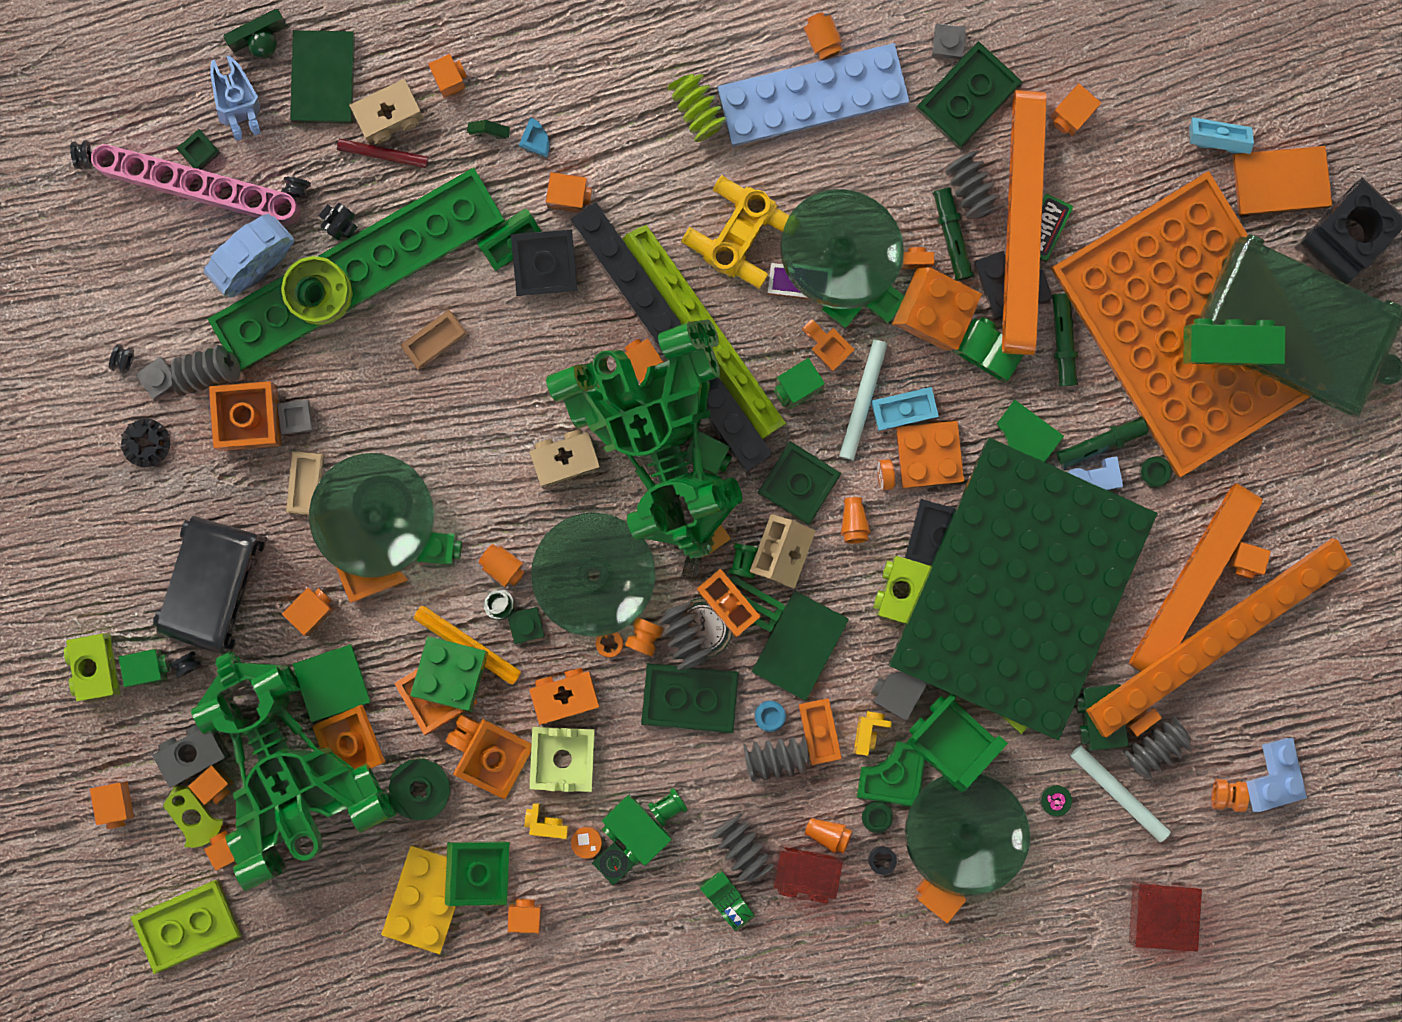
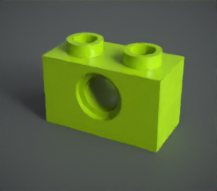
[873,556,931,624]
[64,633,121,701]

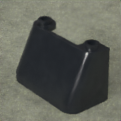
[153,516,267,655]

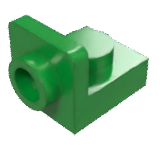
[417,531,462,566]

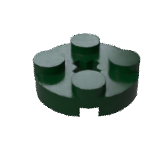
[389,758,452,820]

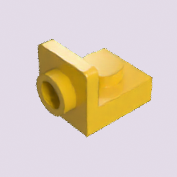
[853,711,892,756]
[524,803,569,839]

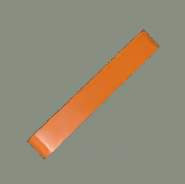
[1129,483,1263,672]

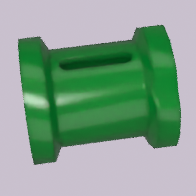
[728,543,758,579]
[648,787,689,827]

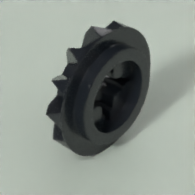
[120,418,170,467]

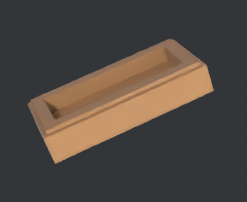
[400,309,468,371]

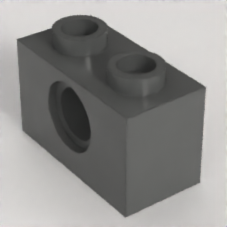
[152,725,231,788]

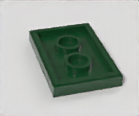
[290,30,355,124]
[916,41,1023,149]
[751,590,849,701]
[641,663,739,733]

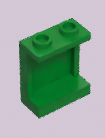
[907,694,1008,793]

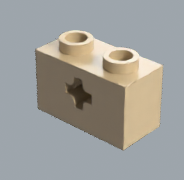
[349,78,424,144]
[530,429,601,488]
[750,514,816,589]

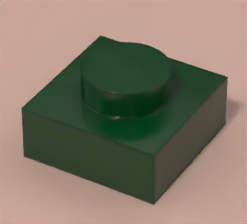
[508,607,545,644]

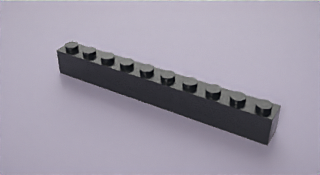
[570,202,772,474]

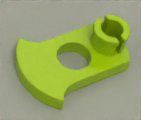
[163,786,223,848]

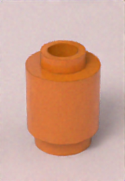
[803,12,843,60]
[478,543,525,588]

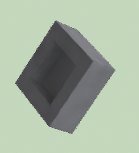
[932,24,966,60]
[135,357,174,400]
[277,400,313,435]

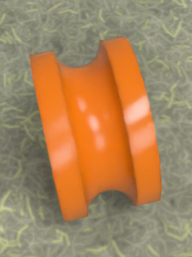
[595,630,624,657]

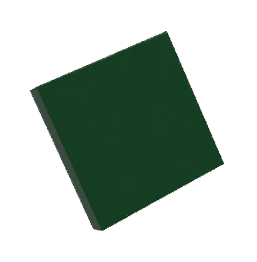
[757,441,842,526]

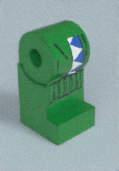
[700,869,756,932]

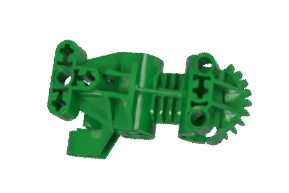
[546,319,743,559]
[191,651,397,892]

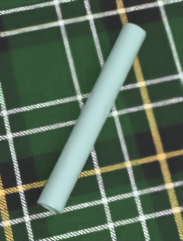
[839,339,888,461]
[1070,745,1171,843]

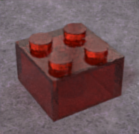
[772,846,843,903]
[1129,880,1202,952]

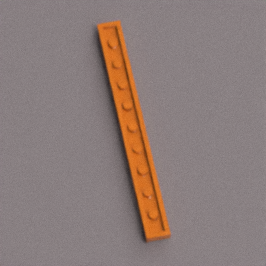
[1086,538,1352,737]

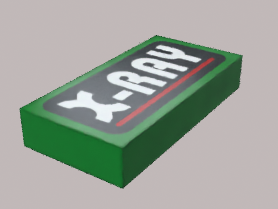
[1040,193,1074,262]

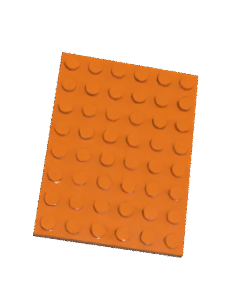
[1050,171,1336,477]

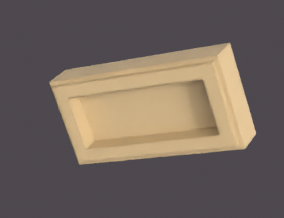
[286,451,324,516]

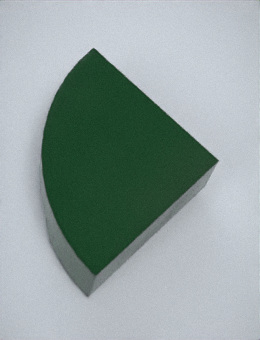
[467,120,510,139]

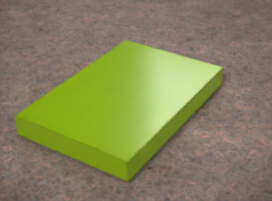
[130,879,242,974]

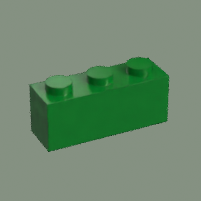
[1183,319,1285,366]

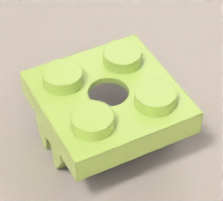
[529,727,595,792]

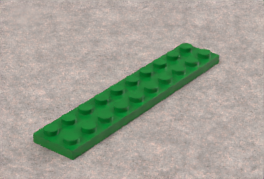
[207,167,505,373]

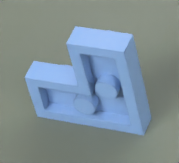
[1246,737,1307,812]

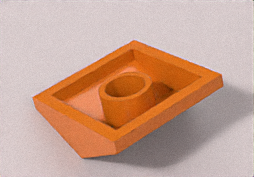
[394,669,478,736]
[312,705,385,769]
[453,719,532,800]

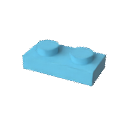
[1189,117,1254,154]
[871,387,939,431]

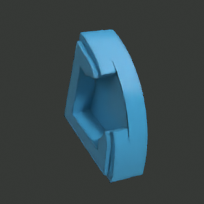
[519,117,550,158]

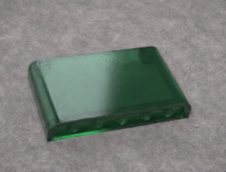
[1198,234,1402,418]

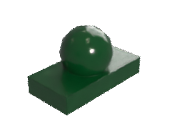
[223,9,288,59]

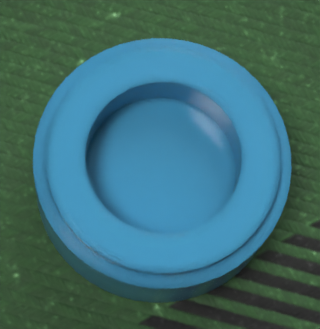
[755,701,786,732]

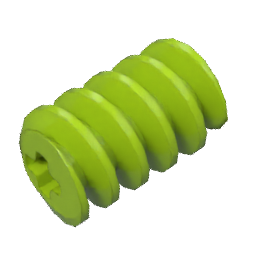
[667,74,727,142]

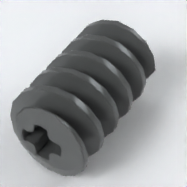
[945,150,1004,219]
[171,345,241,396]
[659,601,712,671]
[1122,716,1193,780]
[743,735,809,782]
[711,812,775,882]

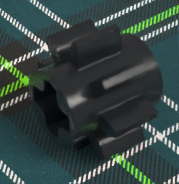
[318,202,358,240]

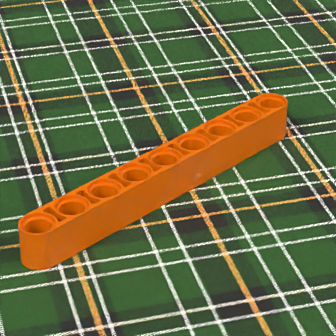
[1002,90,1046,355]

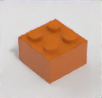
[892,267,982,350]
[209,381,282,451]

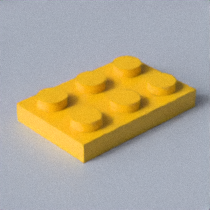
[381,845,457,954]

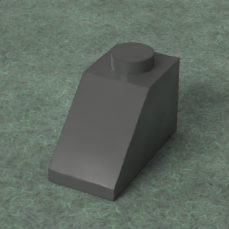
[871,671,927,721]

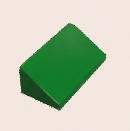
[476,208,542,271]

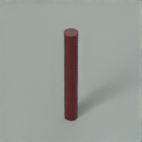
[337,138,429,169]

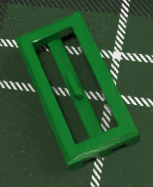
[730,575,786,632]

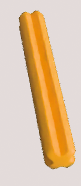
[413,606,521,685]

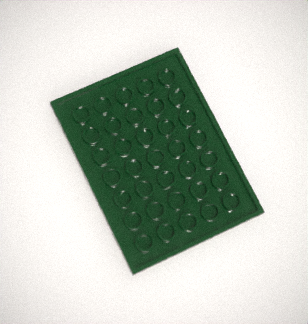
[888,438,1158,741]

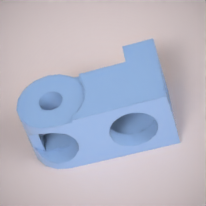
[1068,457,1123,491]

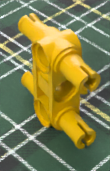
[681,175,800,289]

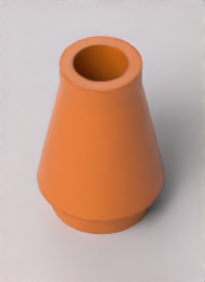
[840,497,871,544]
[804,817,853,854]

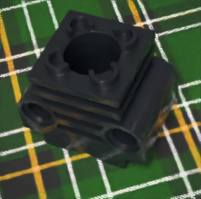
[1294,177,1402,289]

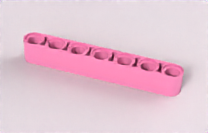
[91,144,301,225]

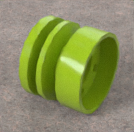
[281,256,353,325]

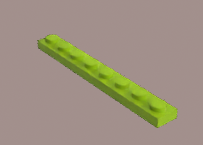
[622,224,786,439]

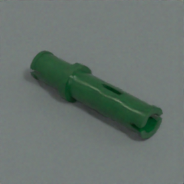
[932,187,974,281]
[1052,293,1078,387]
[1056,416,1149,470]

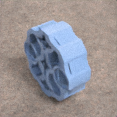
[204,214,294,298]

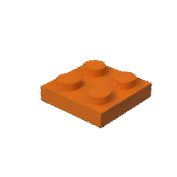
[896,421,964,489]

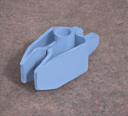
[210,55,261,141]

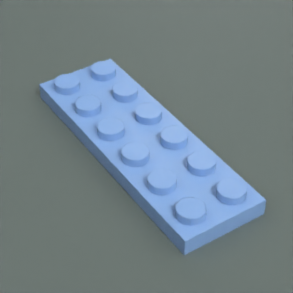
[717,43,909,147]

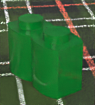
[953,317,1024,383]

